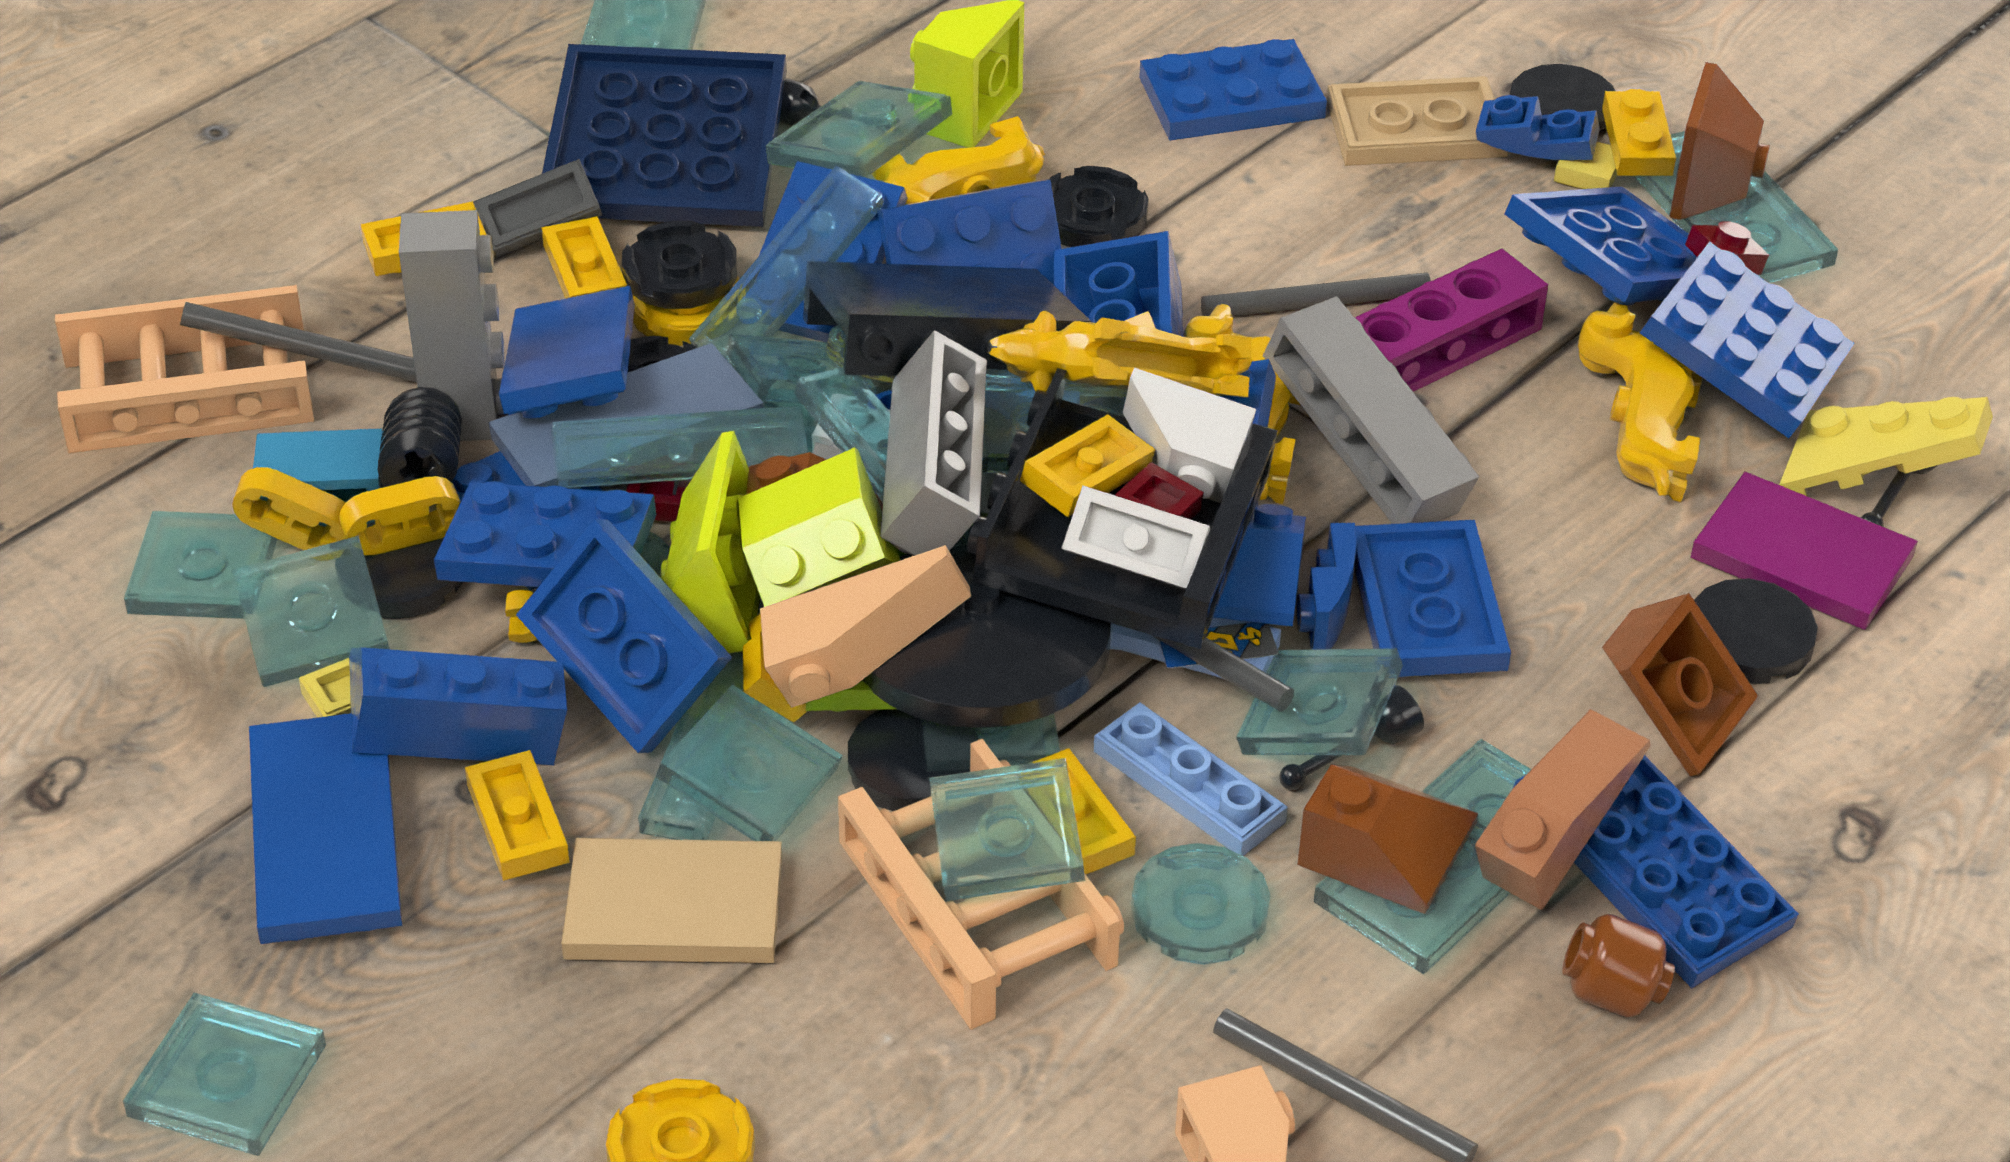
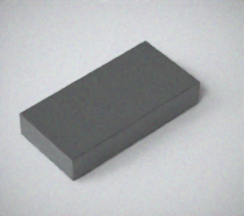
[473,159,602,258]

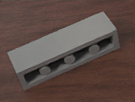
[399,210,508,441]
[1263,296,1479,524]
[880,330,987,555]

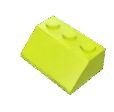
[661,431,761,653]

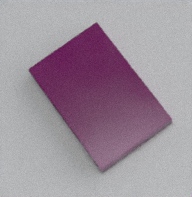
[1690,471,1918,630]

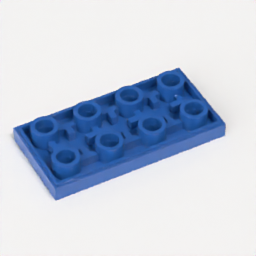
[499,286,635,418]
[249,714,402,944]
[1513,755,1799,989]

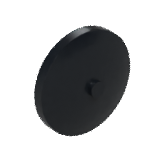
[862,540,1111,728]

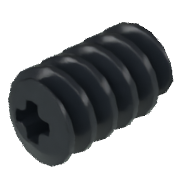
[377,387,462,487]

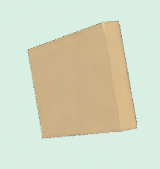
[1326,76,1508,166]
[561,838,782,963]

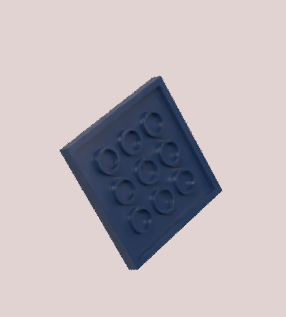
[542,44,787,227]

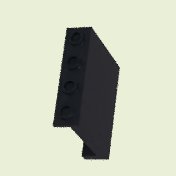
[803,261,1092,381]
[967,368,1278,649]

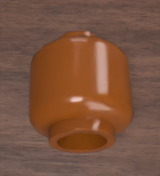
[1562,914,1675,1018]

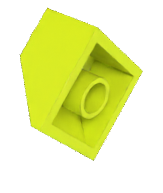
[910,0,1025,148]
[738,447,901,607]

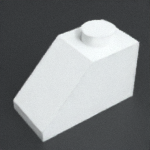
[1123,368,1256,503]

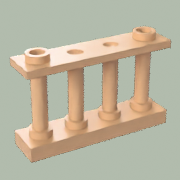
[55,285,314,453]
[838,739,1124,1030]

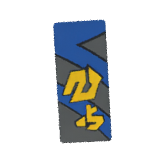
[1159,622,1278,668]

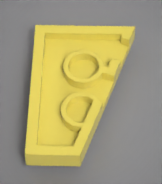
[1779,397,1993,496]

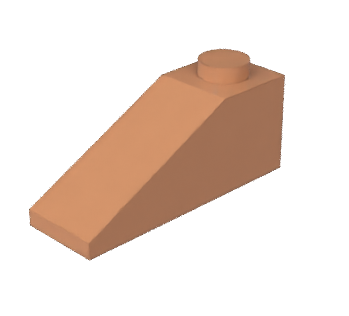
[1475,709,1651,910]

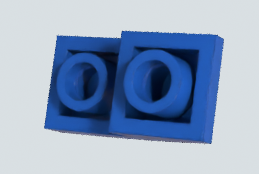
[1476,95,1600,160]
[1296,523,1356,658]

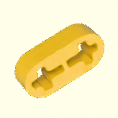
[232,467,346,555]
[339,476,461,555]

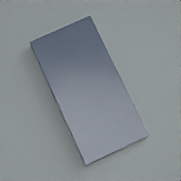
[488,343,766,489]

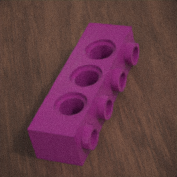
[1355,248,1549,392]

